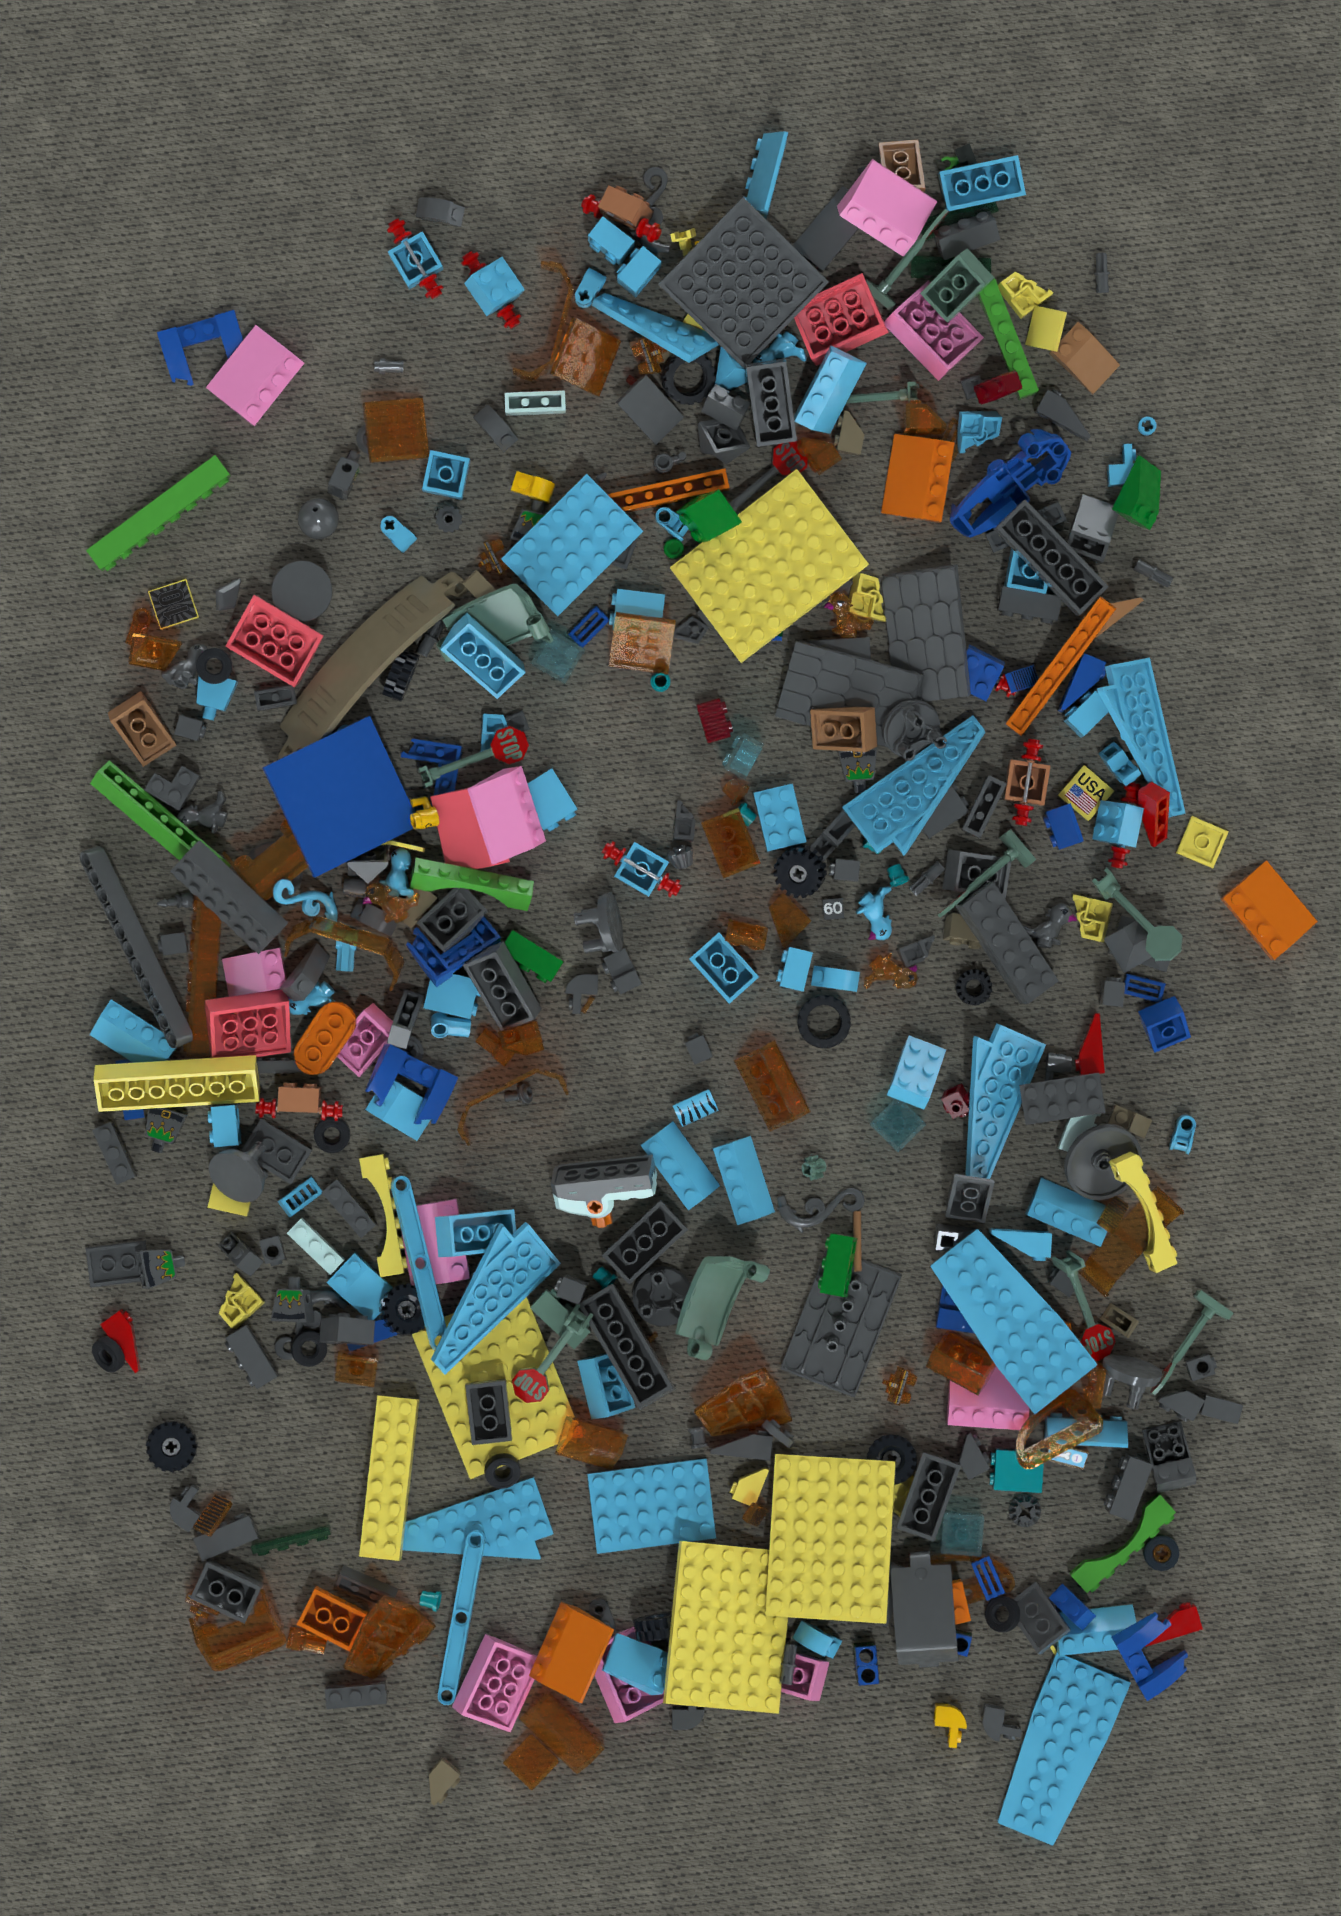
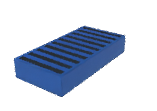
[1005,665,1038,693]

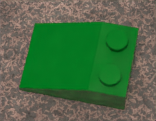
[1112,455,1161,530]
[676,489,742,544]

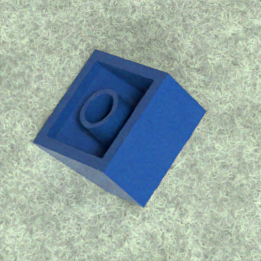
[1043,803,1084,850]
[1138,996,1191,1053]

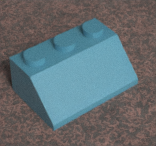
[577,1353,635,1420]

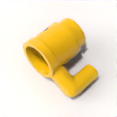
[410,796,439,829]

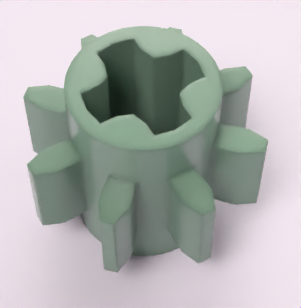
[802,1155,826,1181]

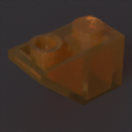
[797,437,842,476]
[498,1021,544,1055]

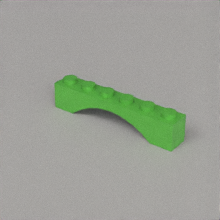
[977,279,1039,401]
[410,858,534,911]
[1069,1493,1176,1593]

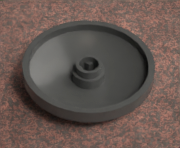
[1064,1124,1142,1200]

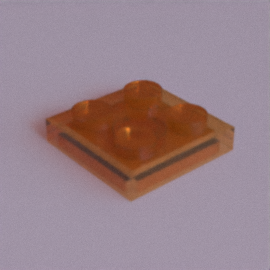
[725,919,768,950]
[1084,1361,1106,1409]
[503,1733,560,1791]

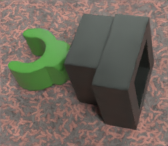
[941,143,977,170]

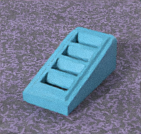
[278,1177,323,1217]

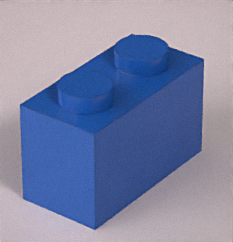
[1049,1584,1096,1631]

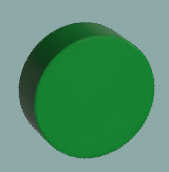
[664,539,684,559]

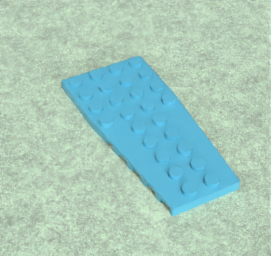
[930,1229,1098,1414]
[997,1652,1131,1845]

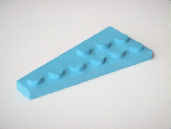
[592,293,719,363]

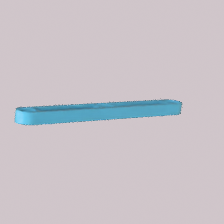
[391,1176,446,1350]
[438,1530,485,1705]

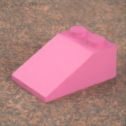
[222,948,287,997]
[337,1003,393,1077]
[781,1653,829,1701]

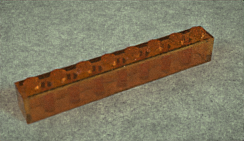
[183,897,222,1058]

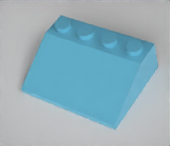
[743,131,788,219]

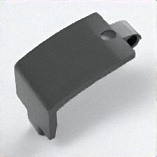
[891,1551,959,1668]

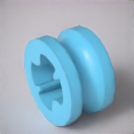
[1138,417,1156,436]

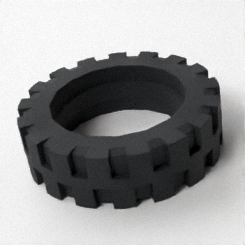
[661,354,716,405]
[797,995,851,1048]

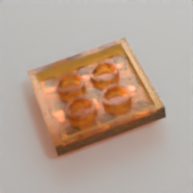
[550,318,621,397]
[363,398,429,463]
[609,612,676,674]

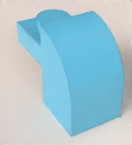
[1107,444,1136,487]
[1098,742,1141,786]
[811,966,860,992]
[793,1621,842,1659]

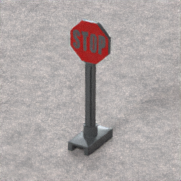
[728,441,808,512]

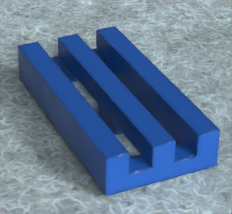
[568,606,610,648]
[1124,974,1166,1002]
[971,1556,1005,1601]

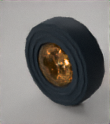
[1143,1535,1180,1571]

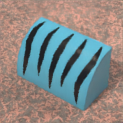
[672,1089,719,1127]

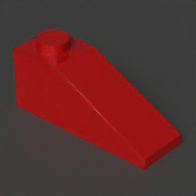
[1137,782,1170,847]
[1074,1013,1105,1075]
[100,1309,140,1373]
[1145,1602,1203,1647]

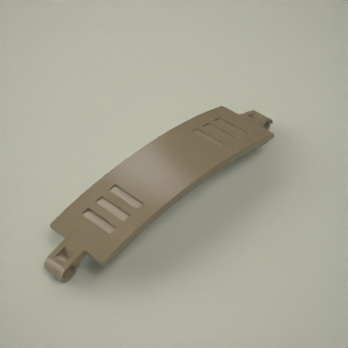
[278,572,468,760]

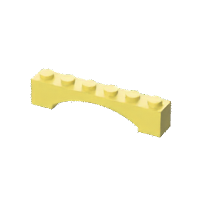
[1109,1152,1178,1273]
[359,1154,408,1277]

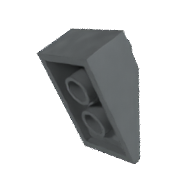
[942,849,1011,898]
[417,888,488,952]
[945,1174,995,1223]

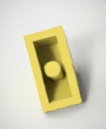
[729,1467,769,1507]

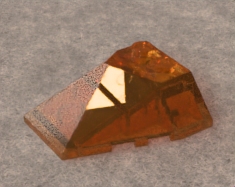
[694,1367,792,1436]
[343,1595,436,1679]

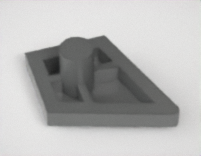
[215,578,241,611]
[669,616,709,644]

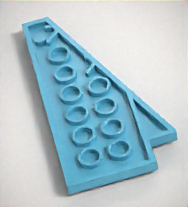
[1097,658,1186,817]
[842,715,985,856]
[965,1023,1046,1179]
[431,1222,561,1375]
[403,1477,554,1559]

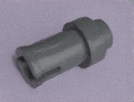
[374,358,403,375]

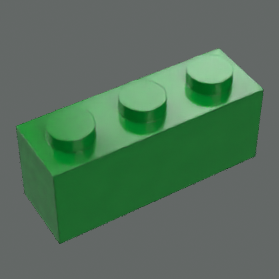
[505,930,564,983]
[818,1233,858,1298]

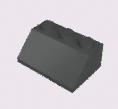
[190,1558,264,1624]

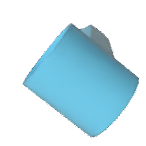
[336,931,358,972]
[431,1012,471,1038]

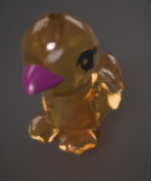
[824,592,874,639]
[363,883,420,923]
[864,953,918,989]

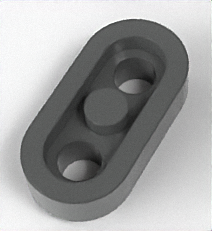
[761,1419,794,1448]
[589,1598,616,1635]

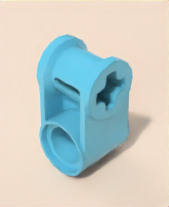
[575,268,607,308]
[655,507,688,542]
[380,516,417,553]
[1169,1115,1196,1155]

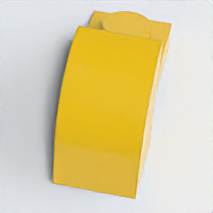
[511,471,555,504]
[933,1703,967,1748]

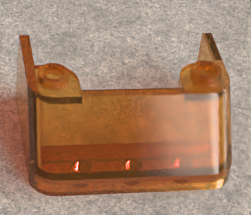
[222,819,308,901]
[189,1589,287,1671]

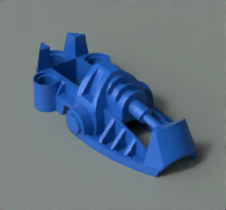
[950,429,1071,538]

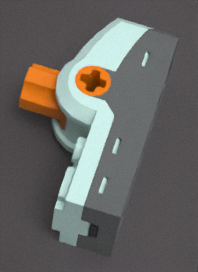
[551,1155,657,1228]

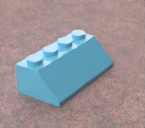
[937,155,1026,211]
[794,346,867,434]
[440,613,526,699]
[90,1000,178,1063]
[641,1121,720,1210]
[713,1136,775,1225]
[1025,1178,1114,1247]
[1044,1412,1128,1448]
[1056,1604,1136,1656]

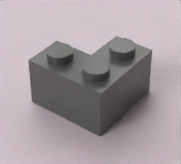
[144,766,201,811]
[319,1313,375,1346]

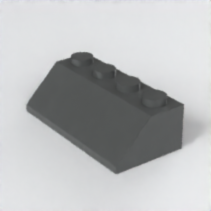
[463,942,542,1032]
[896,1452,961,1541]

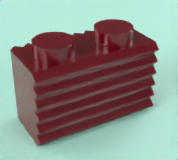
[974,370,1022,405]
[696,698,733,744]

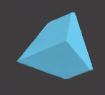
[715,347,748,391]

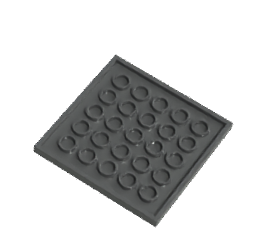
[658,196,829,369]

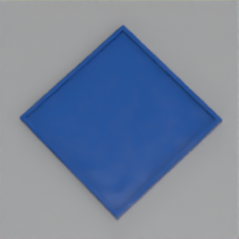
[262,716,415,877]

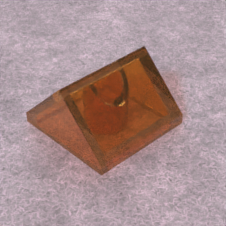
[128,633,182,671]
[335,1350,379,1387]

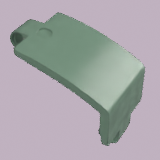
[436,584,554,662]
[676,1256,770,1361]

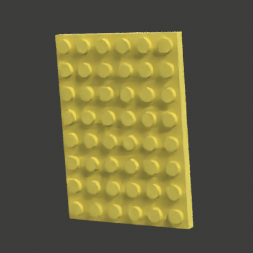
[670,469,869,663]
[412,1297,582,1479]
[766,1454,896,1624]
[663,1541,788,1714]

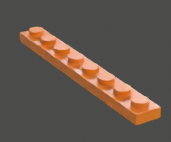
[1006,597,1117,736]

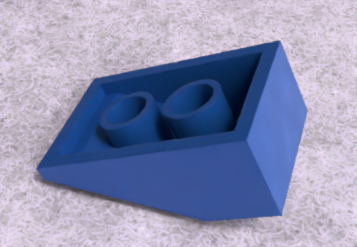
[1057,653,1106,712]

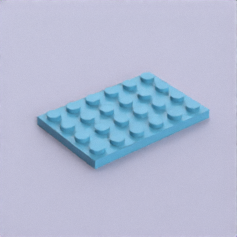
[501,474,643,616]
[587,1458,716,1554]

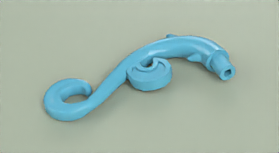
[273,879,338,936]

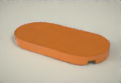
[294,1002,356,1075]

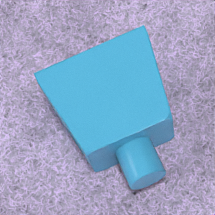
[197,676,238,721]

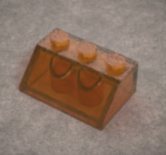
[903,400,947,435]
[701,808,761,879]
[926,1330,996,1396]
[555,1415,628,1470]

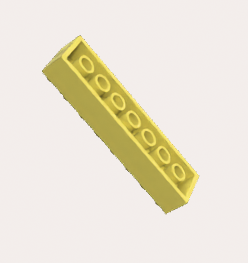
[94,1055,260,1112]
[359,1395,419,1561]

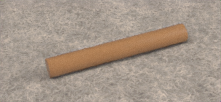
[853,1211,862,1272]

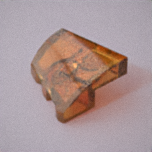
[768,893,811,948]

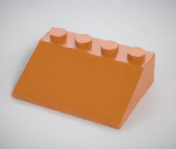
[881,434,955,523]
[1220,860,1318,960]
[529,1602,614,1703]

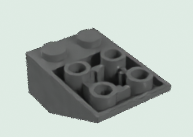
[1066,494,1118,564]
[1142,1421,1196,1493]

